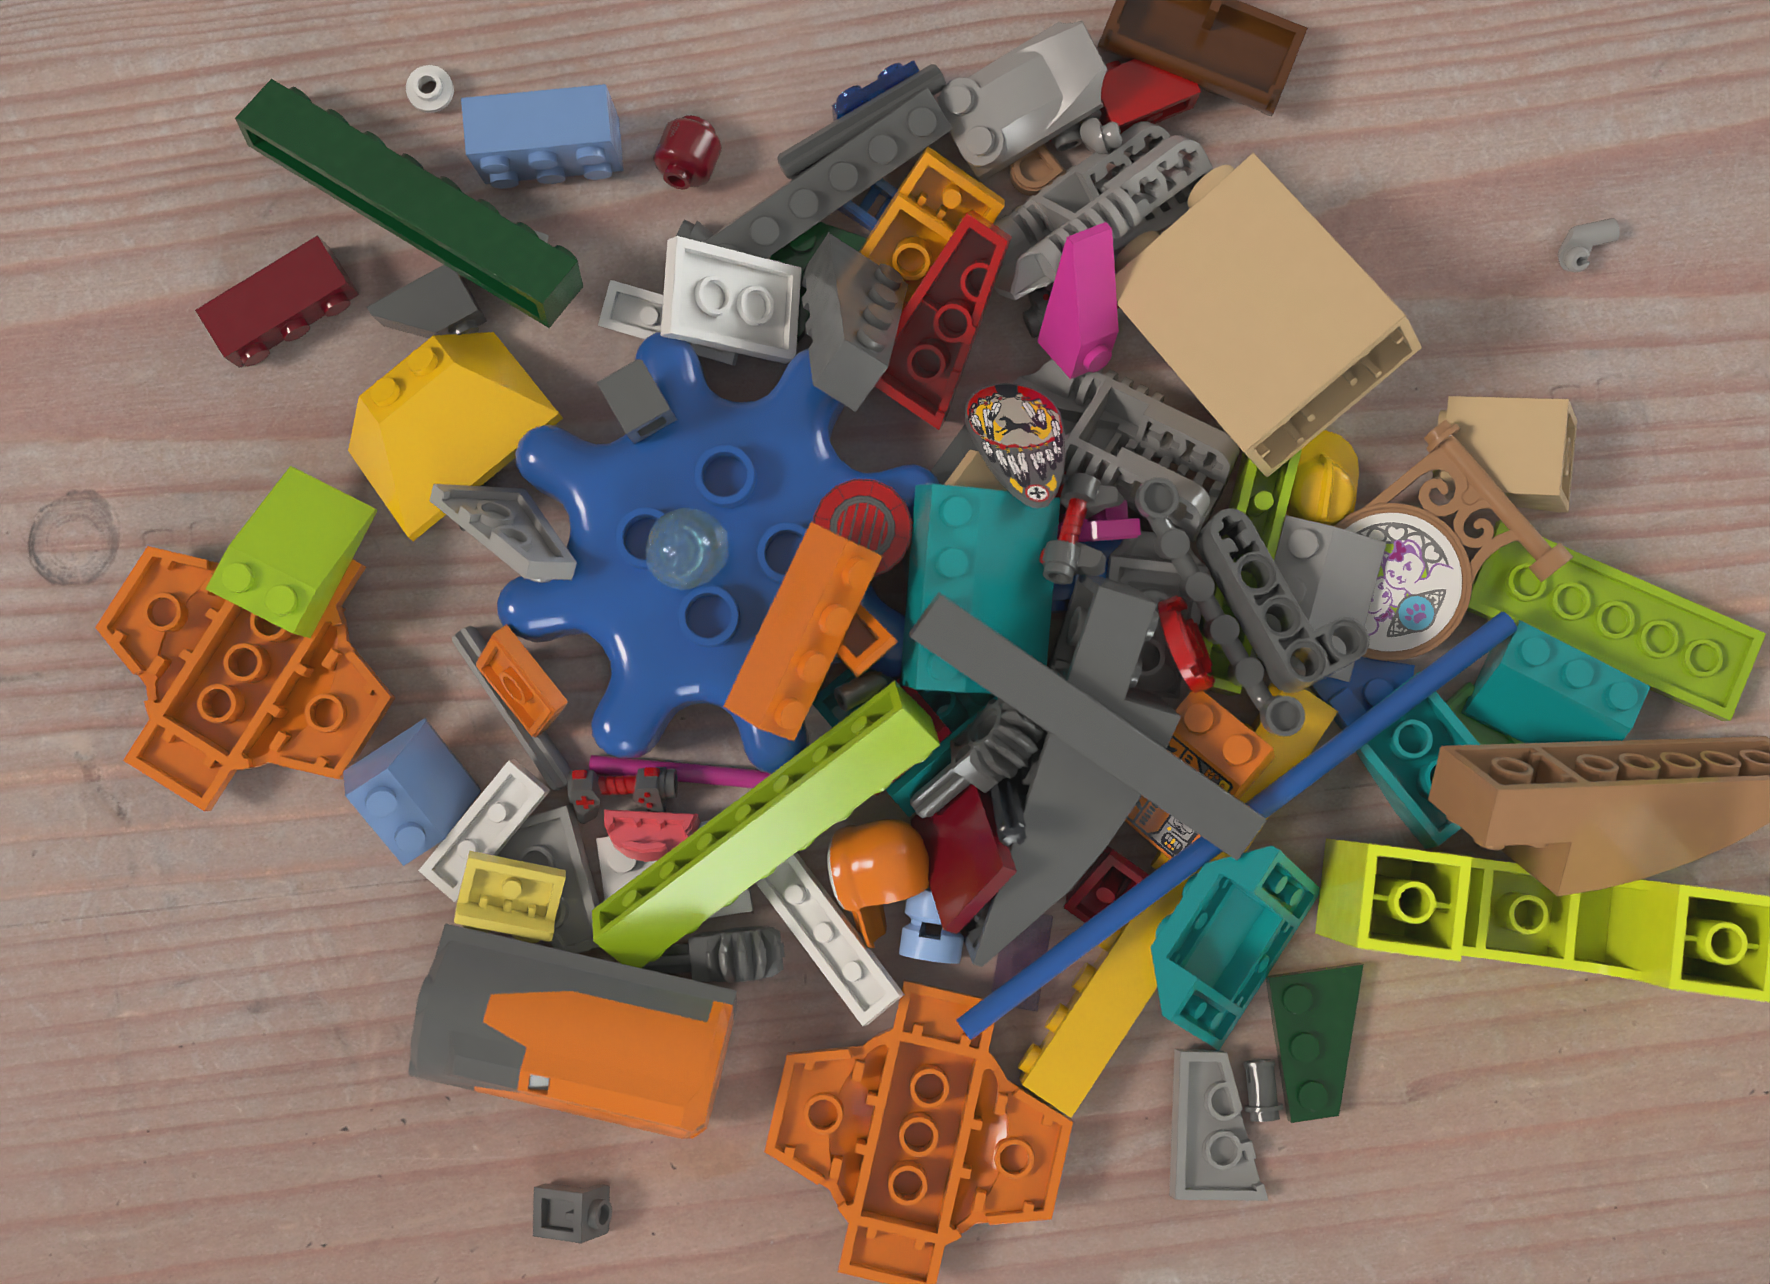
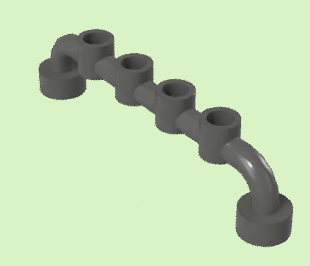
[1135,477,1305,736]

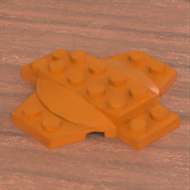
[95,546,395,811]
[764,979,1073,1284]

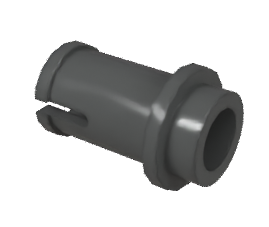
[1243,1059,1283,1122]

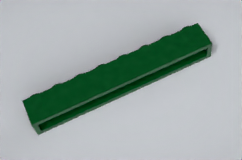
[235,78,583,328]

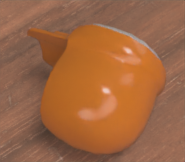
[827,819,929,948]

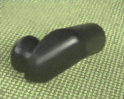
[834,671,899,711]

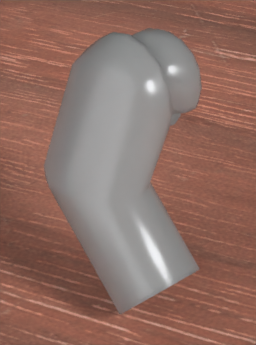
[1080,117,1123,154]
[1558,218,1620,272]

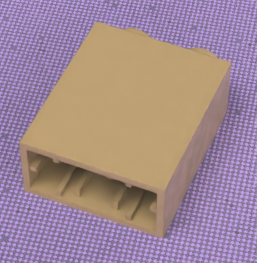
[1114,153,1422,478]

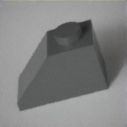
[367,265,487,339]

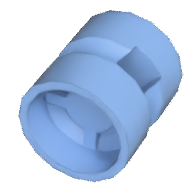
[899,888,964,964]

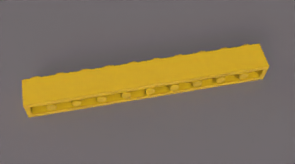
[1018,683,1338,1118]

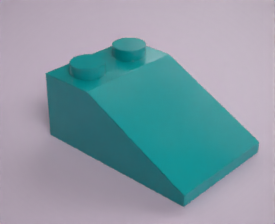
[1356,671,1480,849]

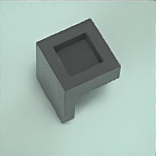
[597,359,677,444]

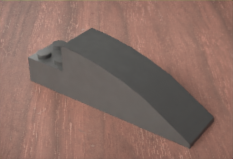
[960,575,1181,967]

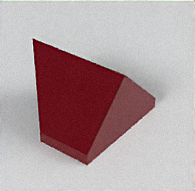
[1063,845,1149,923]

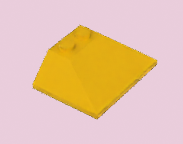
[348,332,563,541]

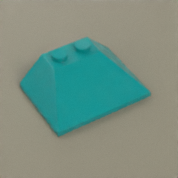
[1151,846,1320,1050]

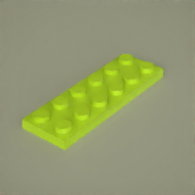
[1467,520,1766,721]

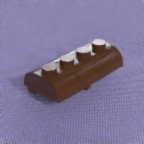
[1097,0,1308,117]

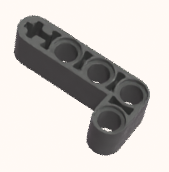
[1196,508,1369,693]

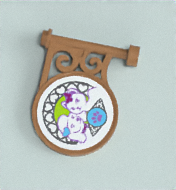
[1334,420,1573,661]

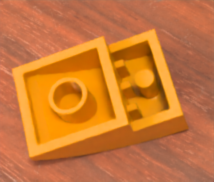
[859,146,1005,311]

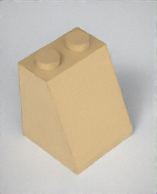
[1433,396,1577,513]

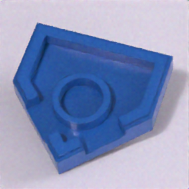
[1310,657,1415,730]

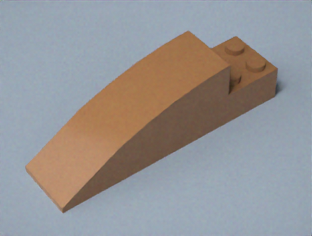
[1428,736,1770,896]

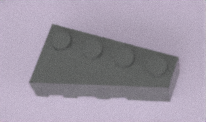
[800,233,908,412]

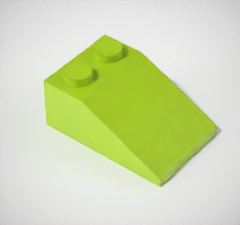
[206,466,378,638]

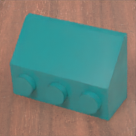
[1461,620,1651,743]

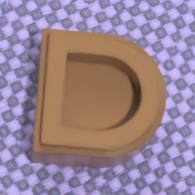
[1010,144,1066,196]

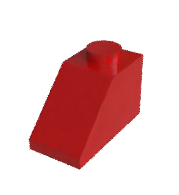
[1099,59,1201,134]

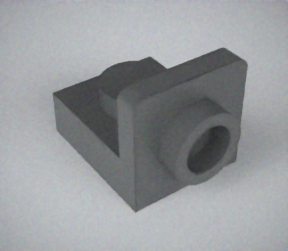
[533,1183,612,1243]

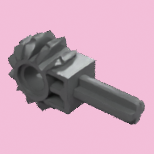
[910,698,1044,818]
[641,926,785,983]

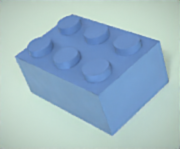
[461,84,624,188]

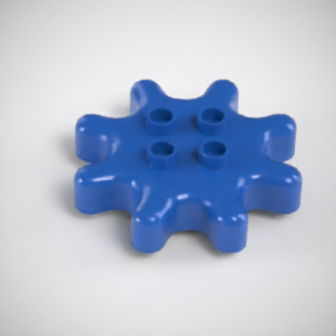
[497,332,940,774]

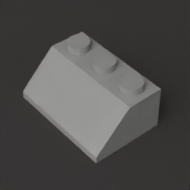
[1250,515,1387,682]

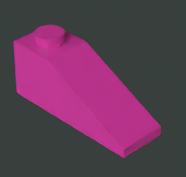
[1037,222,1119,380]

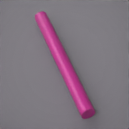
[589,755,771,788]

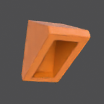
[836,604,897,678]

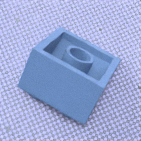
[343,718,481,866]

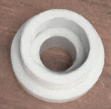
[406,65,454,113]

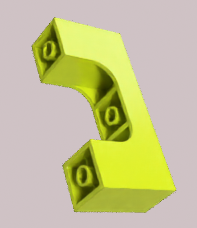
[1315,838,1770,1002]

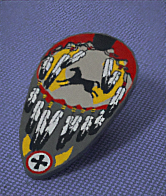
[965,383,1065,508]

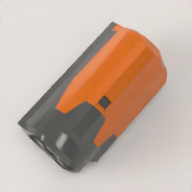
[409,923,737,1139]

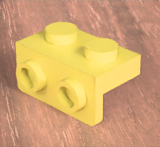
[454,851,566,943]

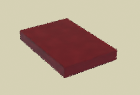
[910,784,1017,934]

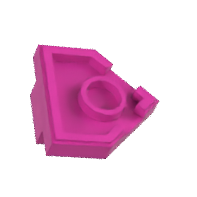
[1057,500,1141,542]

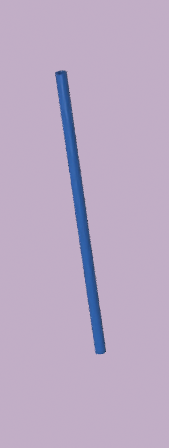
[956,612,1517,1040]

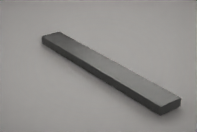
[909,592,1267,860]

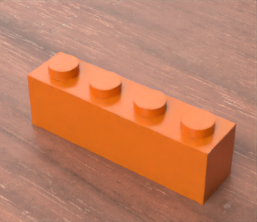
[724,522,882,741]

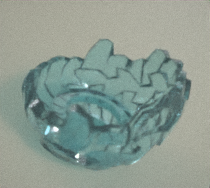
[646,508,729,590]

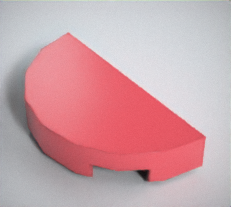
[604,809,701,862]

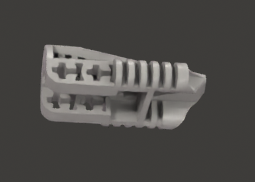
[994,121,1213,300]
[1012,359,1239,543]

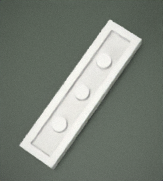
[756,852,905,1026]

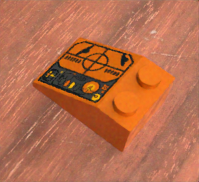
[1125,691,1275,859]

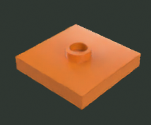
[476,624,568,738]

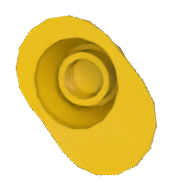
[1284,430,1359,526]

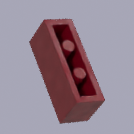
[195,235,360,368]

